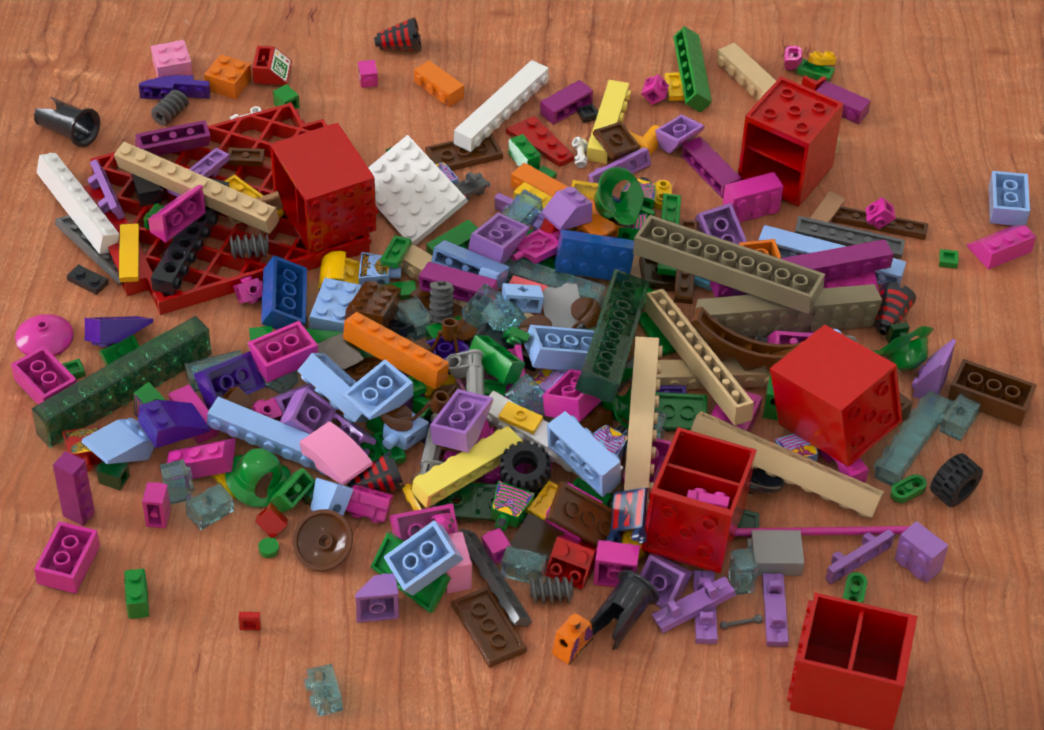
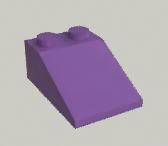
[694,203,747,245]
[468,213,530,264]
[912,339,956,404]
[430,389,494,453]

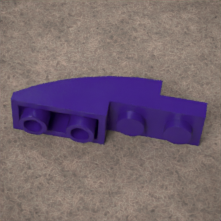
[139,75,211,100]

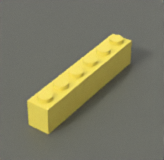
[587,80,631,164]
[412,426,523,508]

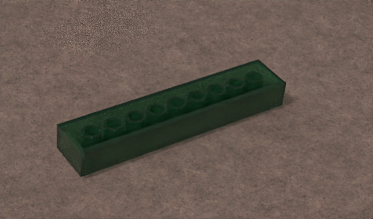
[575,269,650,403]
[31,316,212,448]

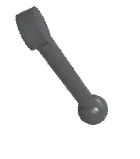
[720,615,762,629]

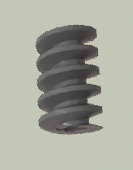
[151,90,189,126]
[230,233,269,259]
[429,281,454,323]
[530,577,573,604]

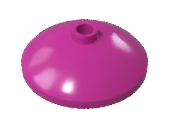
[15,314,73,356]

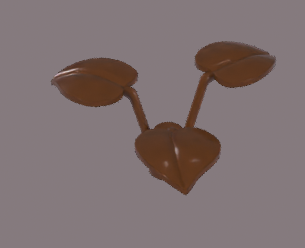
[518,297,601,371]
[413,316,476,380]
[380,383,461,452]

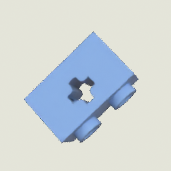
[500,283,544,314]

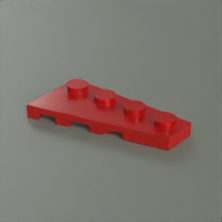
[506,116,574,167]

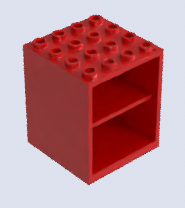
[738,76,844,207]
[270,122,377,253]
[770,325,903,467]
[641,427,757,574]
[787,592,918,730]

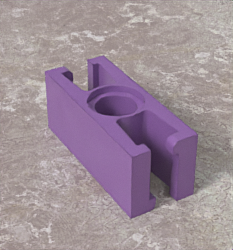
[333,413,377,456]

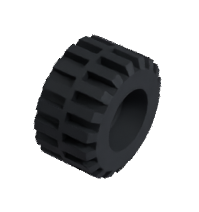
[500,441,551,495]
[930,453,983,507]

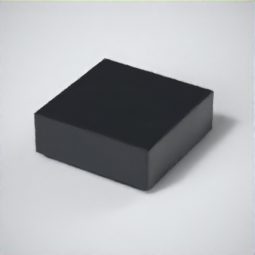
[577,104,598,123]

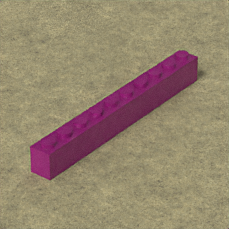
[709,239,894,298]

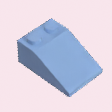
[342,359,413,420]
[81,418,155,464]

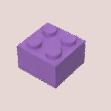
[280,387,336,434]
[895,521,948,583]

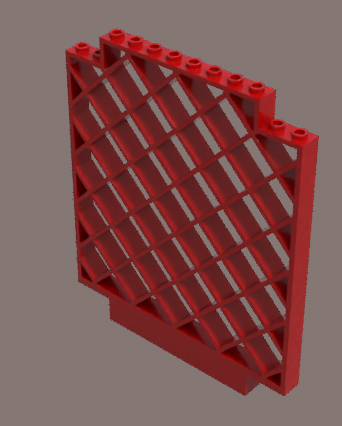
[83,103,378,315]

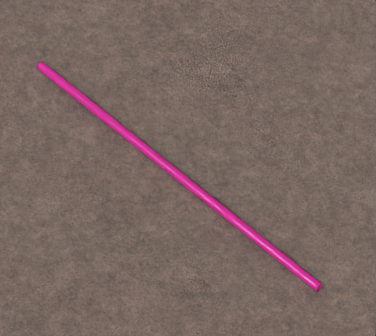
[624,526,910,536]

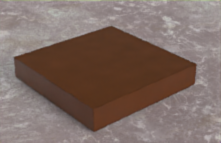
[592,121,640,159]

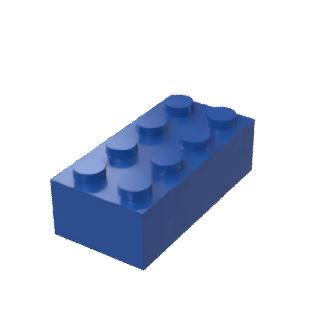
[554,229,634,283]
[261,255,307,330]

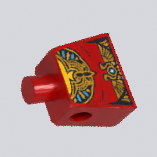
[63,426,102,472]

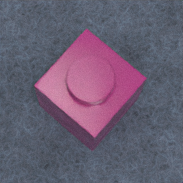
[358,60,378,88]
[482,528,512,564]

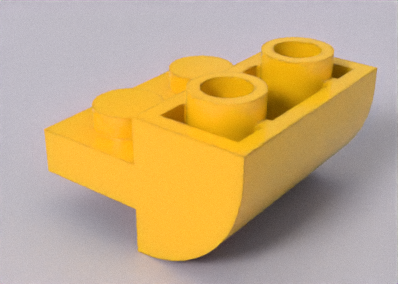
[318,251,360,289]

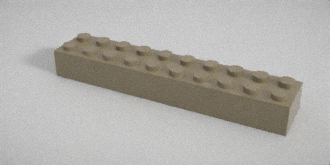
[633,215,825,314]
[691,284,882,341]

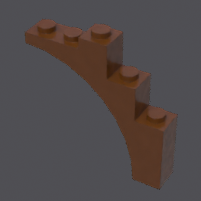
[691,307,800,374]

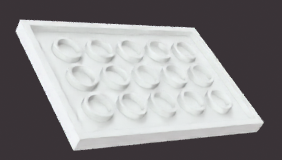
[368,135,468,246]

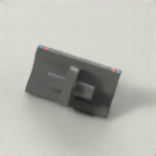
[454,172,490,201]

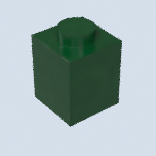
[96,461,130,491]

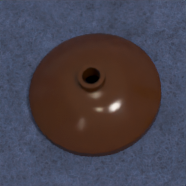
[293,509,353,571]

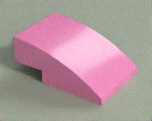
[299,421,373,485]

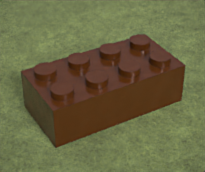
[345,281,401,328]
[947,359,1037,426]

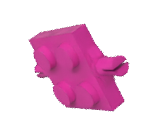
[511,229,561,264]

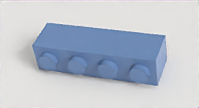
[431,240,510,289]

